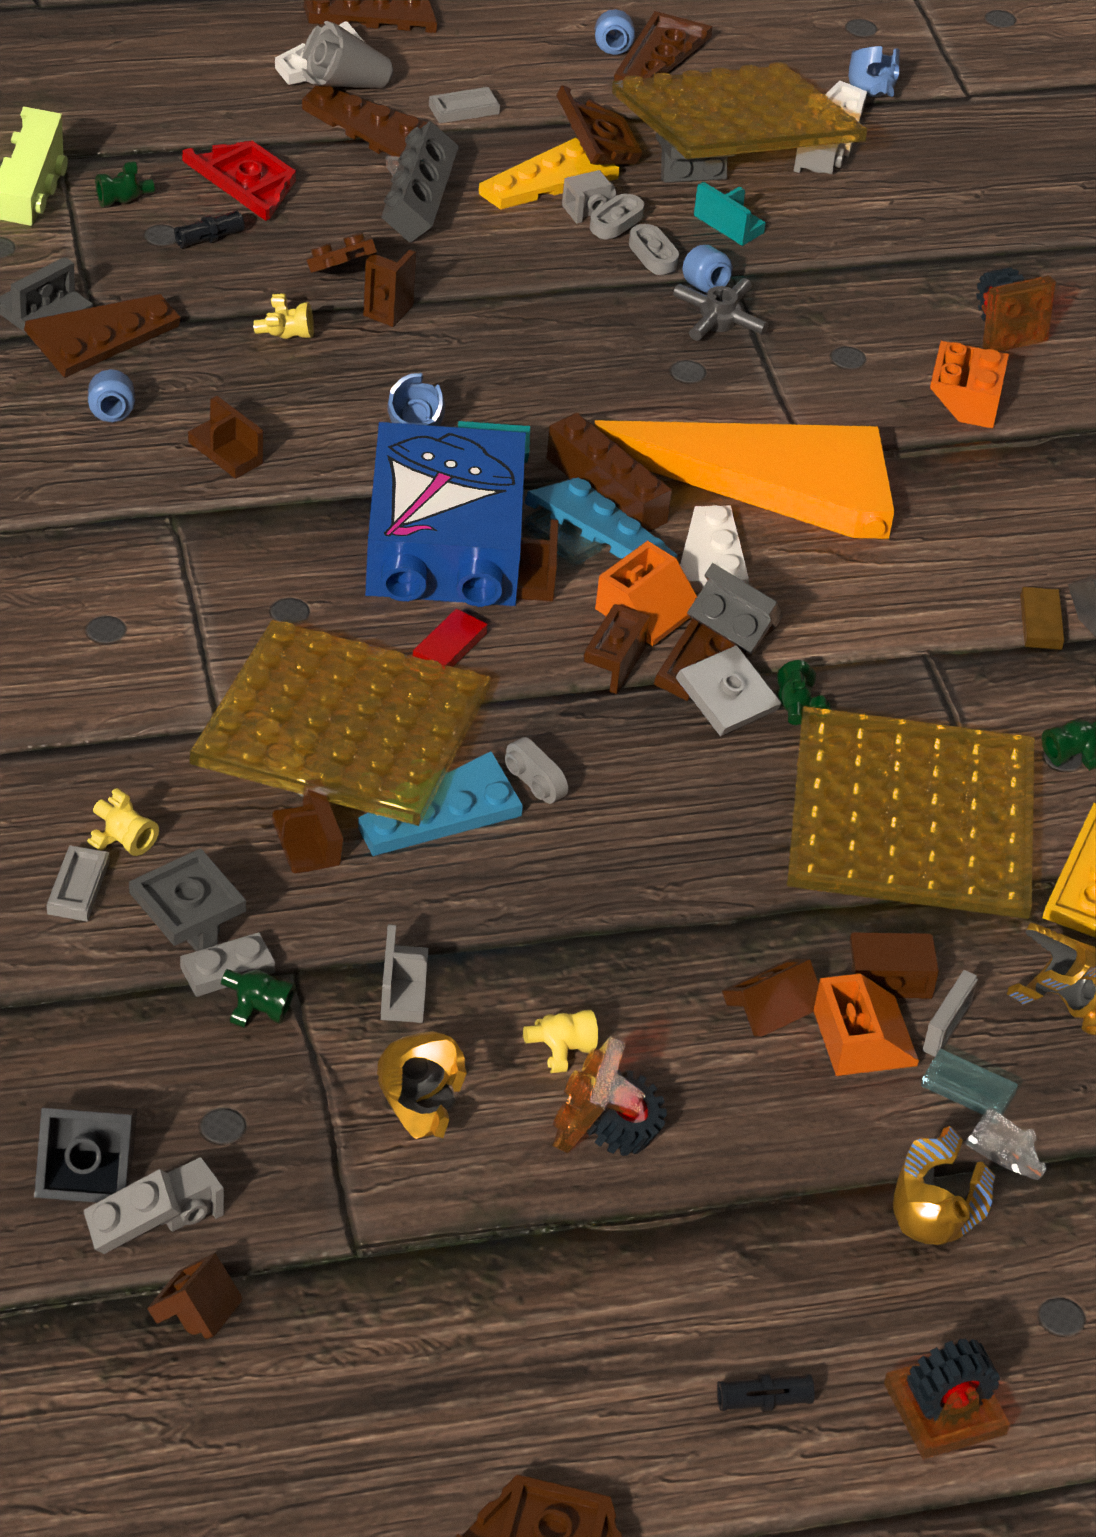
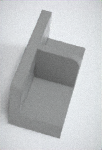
[380,924,428,1023]

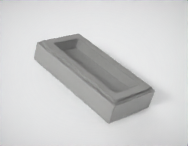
[429,87,500,124]
[47,845,110,922]
[922,970,978,1057]

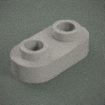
[590,194,644,240]
[629,224,679,275]
[505,737,568,804]

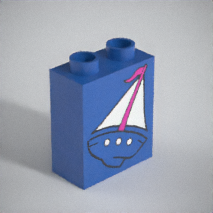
[365,422,526,607]

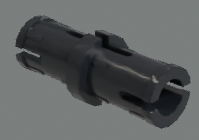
[174,210,245,249]
[717,1373,815,1412]

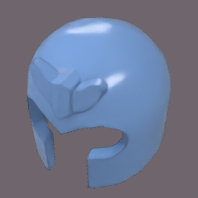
[848,46,900,97]
[387,373,445,426]

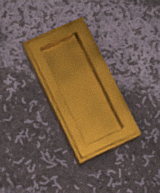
[1020,587,1064,650]

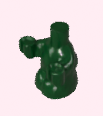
[95,162,155,208]
[777,660,831,725]
[1042,719,1096,771]
[221,969,296,1028]

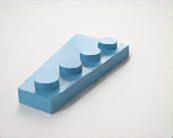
[524,477,678,559]
[358,751,523,856]

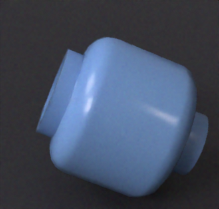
[595,9,635,55]
[682,245,733,293]
[88,369,135,423]

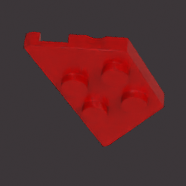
[182,140,296,221]

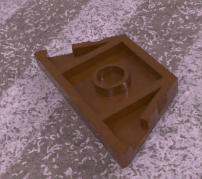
[556,85,643,165]
[306,232,377,273]
[455,1474,622,1537]

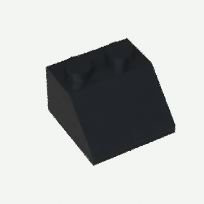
[34,1102,137,1203]

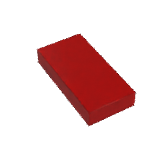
[412,608,488,676]

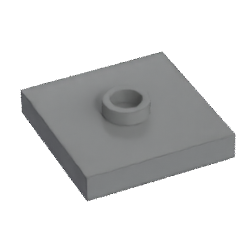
[675,645,781,736]

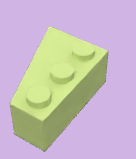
[0,106,68,226]

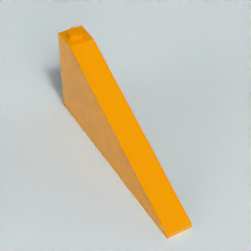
[594,420,894,539]

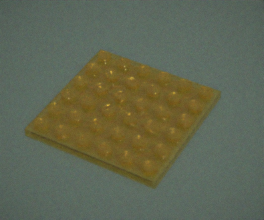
[612,62,867,159]
[189,620,491,826]
[786,706,1034,919]

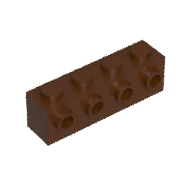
[546,412,672,532]

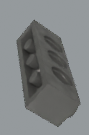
[381,121,459,243]

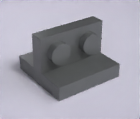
[656,123,735,182]
[0,257,93,334]
[687,562,783,655]
[129,848,246,951]

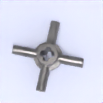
[673,278,769,341]

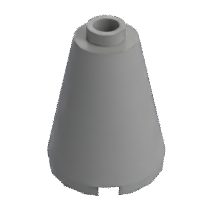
[302,21,393,89]

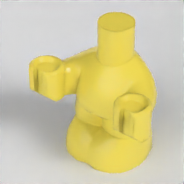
[254,293,314,339]
[87,788,159,856]
[523,1010,598,1073]

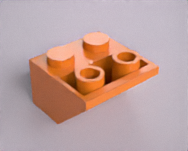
[930,341,1009,429]
[595,540,697,646]
[814,974,919,1076]

